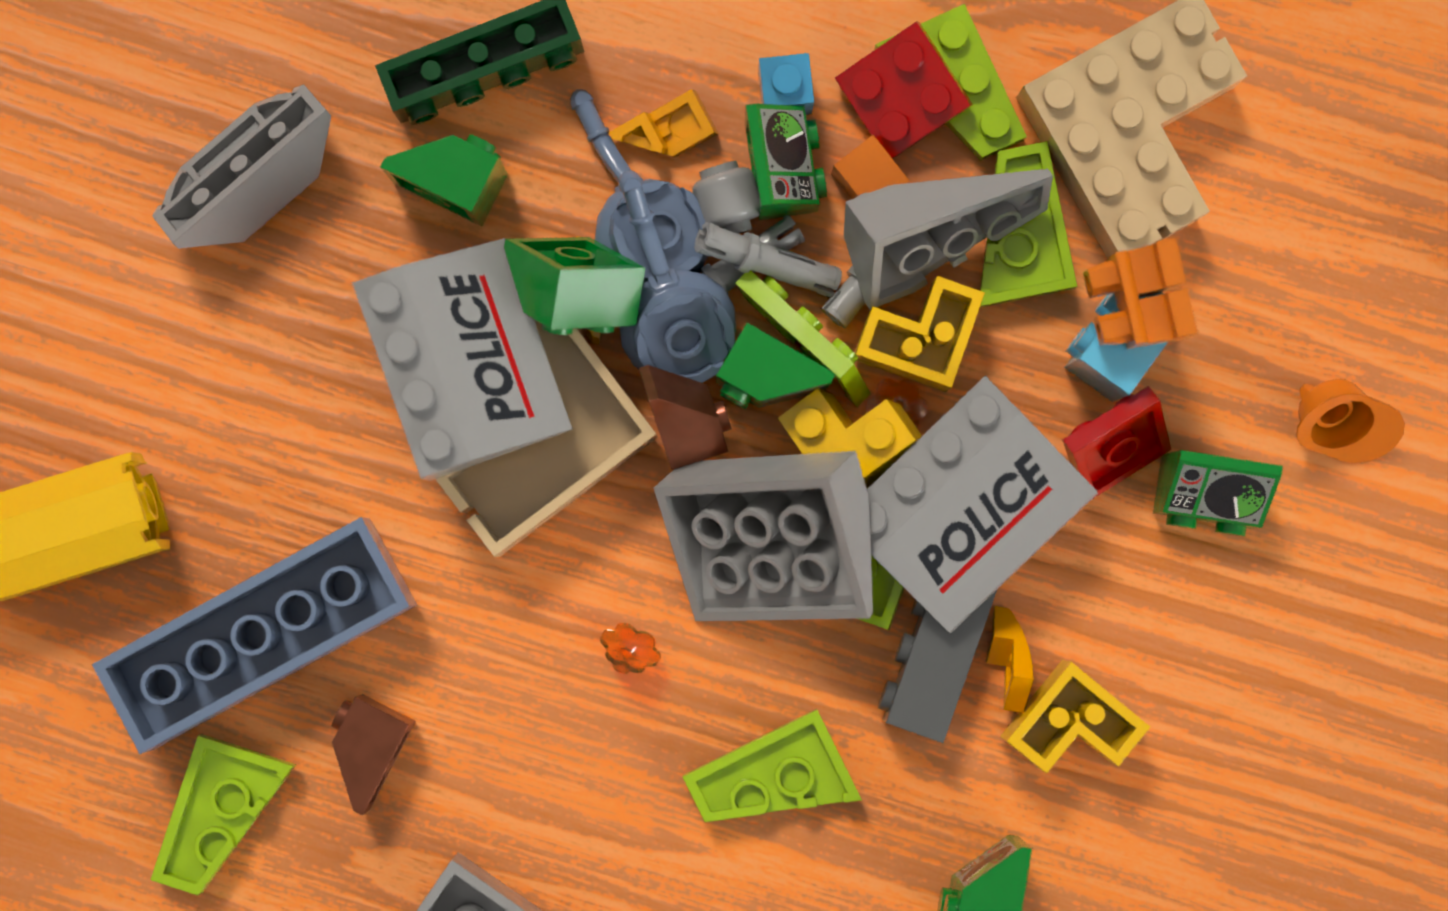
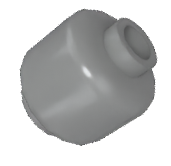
[692,161,760,234]

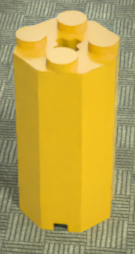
[0,452,170,602]

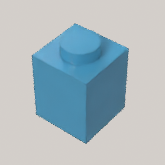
[758,53,814,115]

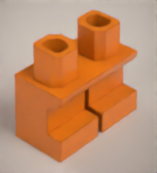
[1083,237,1198,349]

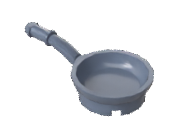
[570,89,708,284]
[619,170,736,383]

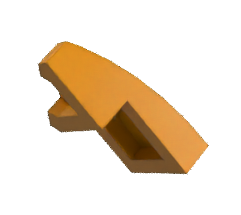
[609,89,718,157]
[986,606,1033,713]

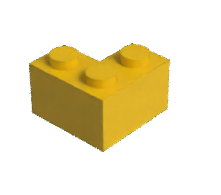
[855,276,985,392]
[778,388,922,489]
[1000,659,1150,773]

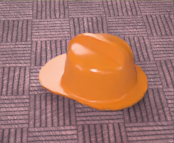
[1296,378,1405,463]

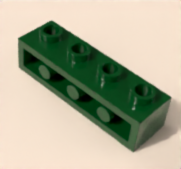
[375,0,584,125]

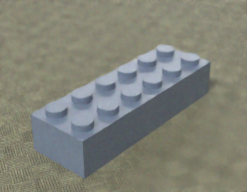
[92,517,417,754]

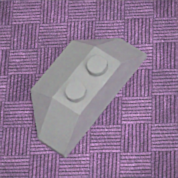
[152,84,331,249]

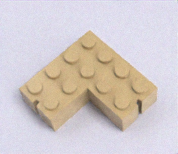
[1016,0,1247,259]
[436,320,658,557]

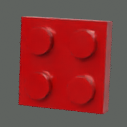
[835,21,973,159]
[1063,386,1172,499]

